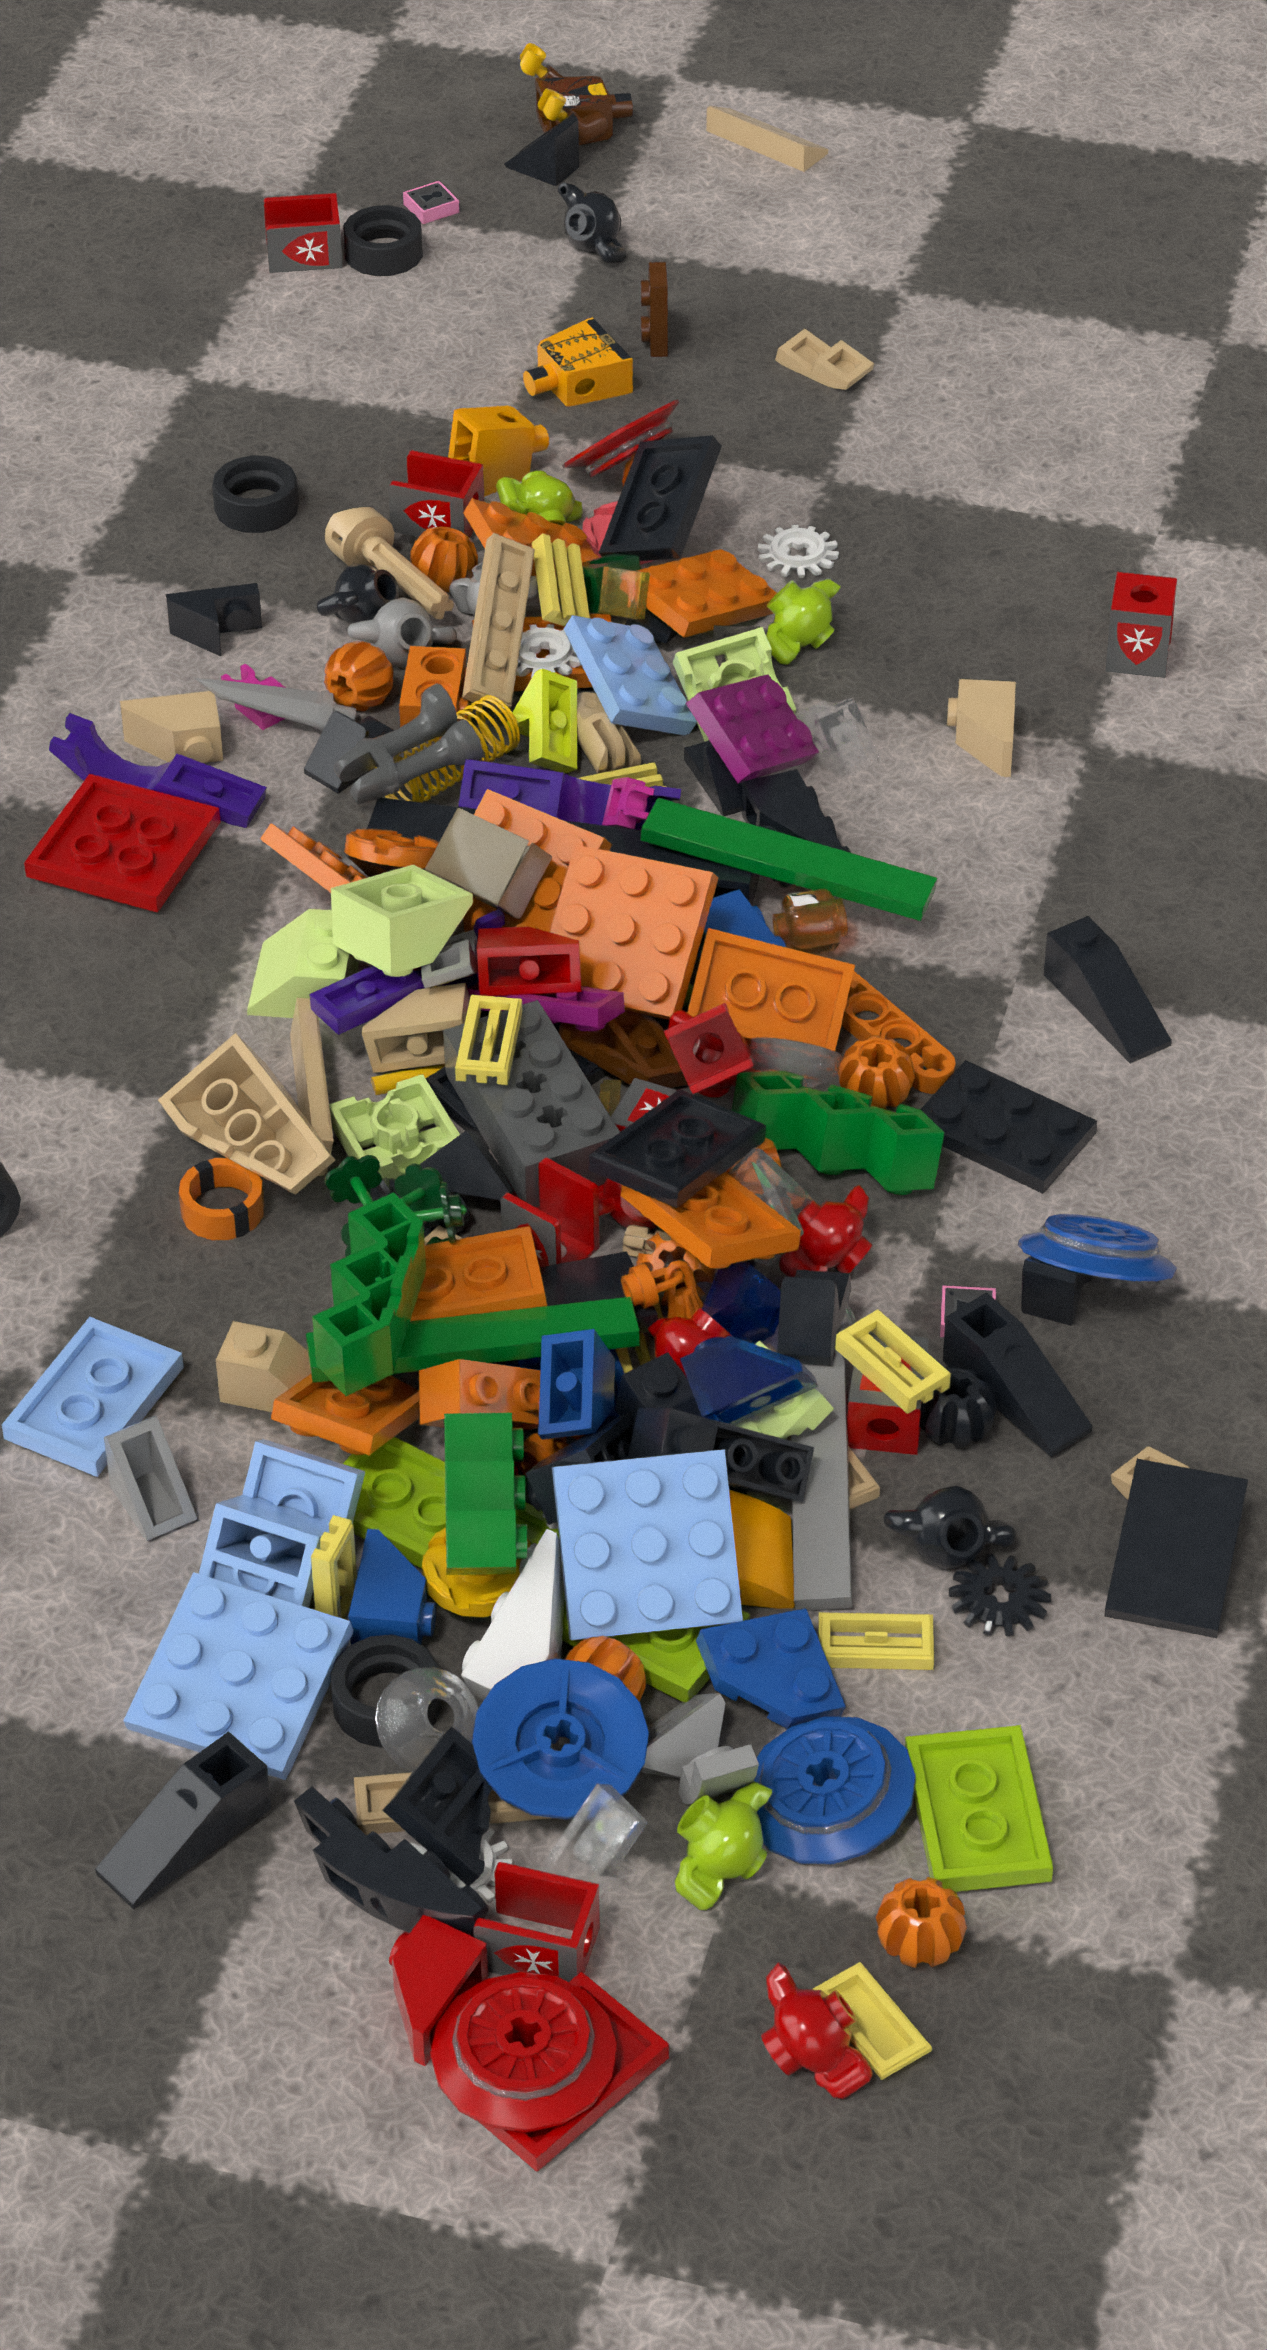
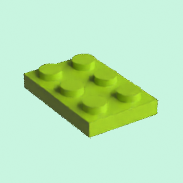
[905,1725,1053,1892]

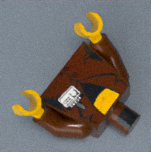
[520,43,633,145]

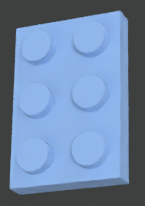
[564,615,697,735]
[2,1317,184,1477]

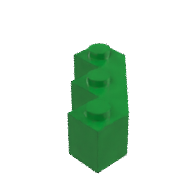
[731,1071,944,1195]
[312,1192,426,1396]
[444,1413,527,1575]

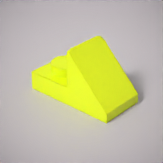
[507,668,577,773]

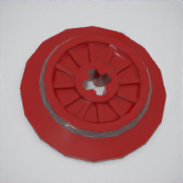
[562,399,680,478]
[430,1972,617,2133]

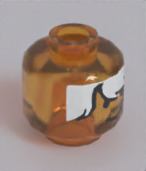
[772,889,848,955]

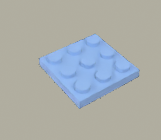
[552,1449,743,1640]
[123,1572,353,1780]

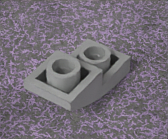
[678,1744,759,1804]

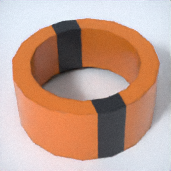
[179,1158,264,1240]

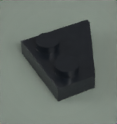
[382,1726,493,1886]

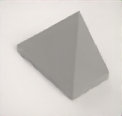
[641,1693,726,1779]

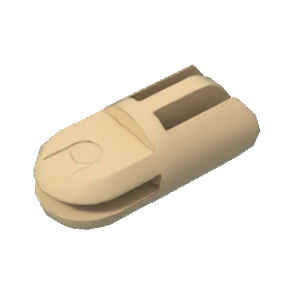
[577,692,641,774]

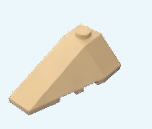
[158,1033,335,1195]

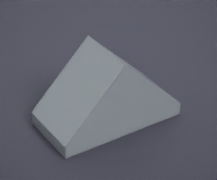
[104,1416,198,1541]

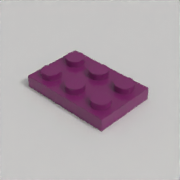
[686,674,819,783]

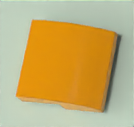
[729,1490,795,1609]

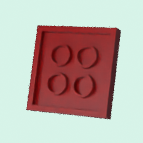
[24,774,221,913]

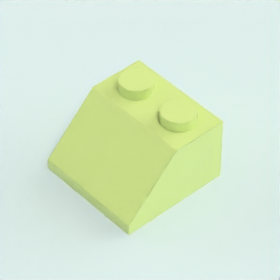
[331,865,473,977]
[247,909,359,1020]

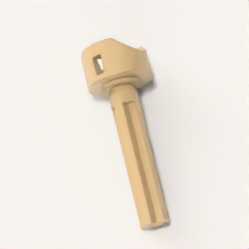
[325,507,454,619]

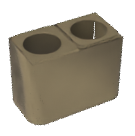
[425,808,552,919]

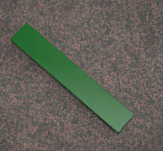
[641,798,937,921]
[306,1297,640,1383]

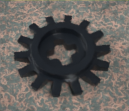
[949,1554,1051,1636]

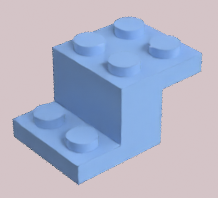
[199,1439,365,1608]

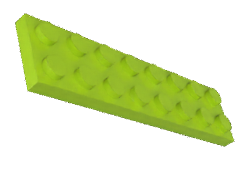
[343,1437,750,1702]

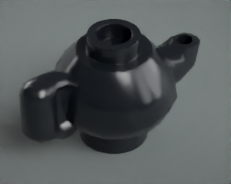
[558,183,626,263]
[317,563,399,624]
[884,1486,1016,1570]

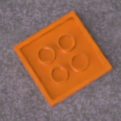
[463,789,612,932]
[550,844,719,1020]

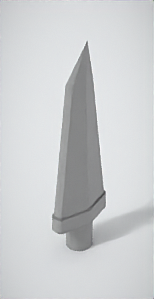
[194,678,356,731]

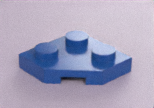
[696,1608,846,1729]

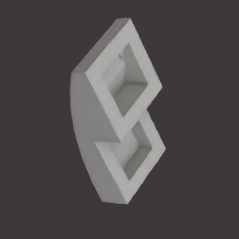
[421,930,478,988]

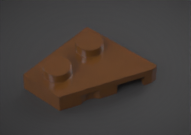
[640,262,668,357]
[558,1010,688,1088]

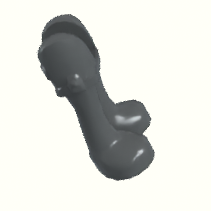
[333,683,483,804]

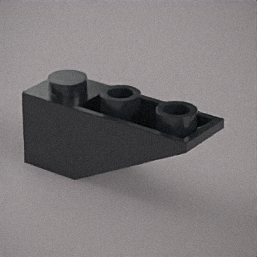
[742,769,851,853]
[943,1292,1093,1457]
[628,1408,814,1502]
[95,1731,271,1910]

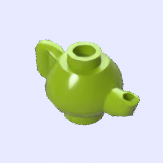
[496,471,583,526]
[766,579,841,665]
[674,1781,772,1911]

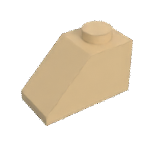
[947,679,1016,777]
[120,691,223,763]
[362,983,470,1073]
[216,1321,311,1412]

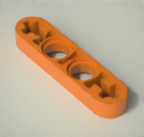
[841,971,956,1094]

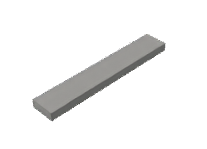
[790,1327,853,1611]

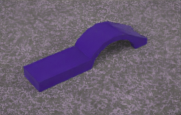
[49,713,267,828]
[458,759,681,830]
[309,909,505,1035]

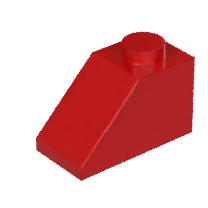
[477,926,582,996]
[389,1915,488,2066]

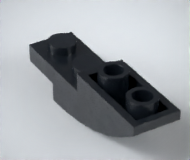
[294,1786,490,1937]

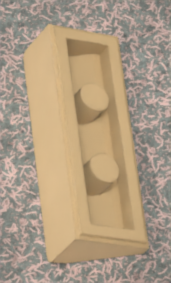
[706,106,828,172]

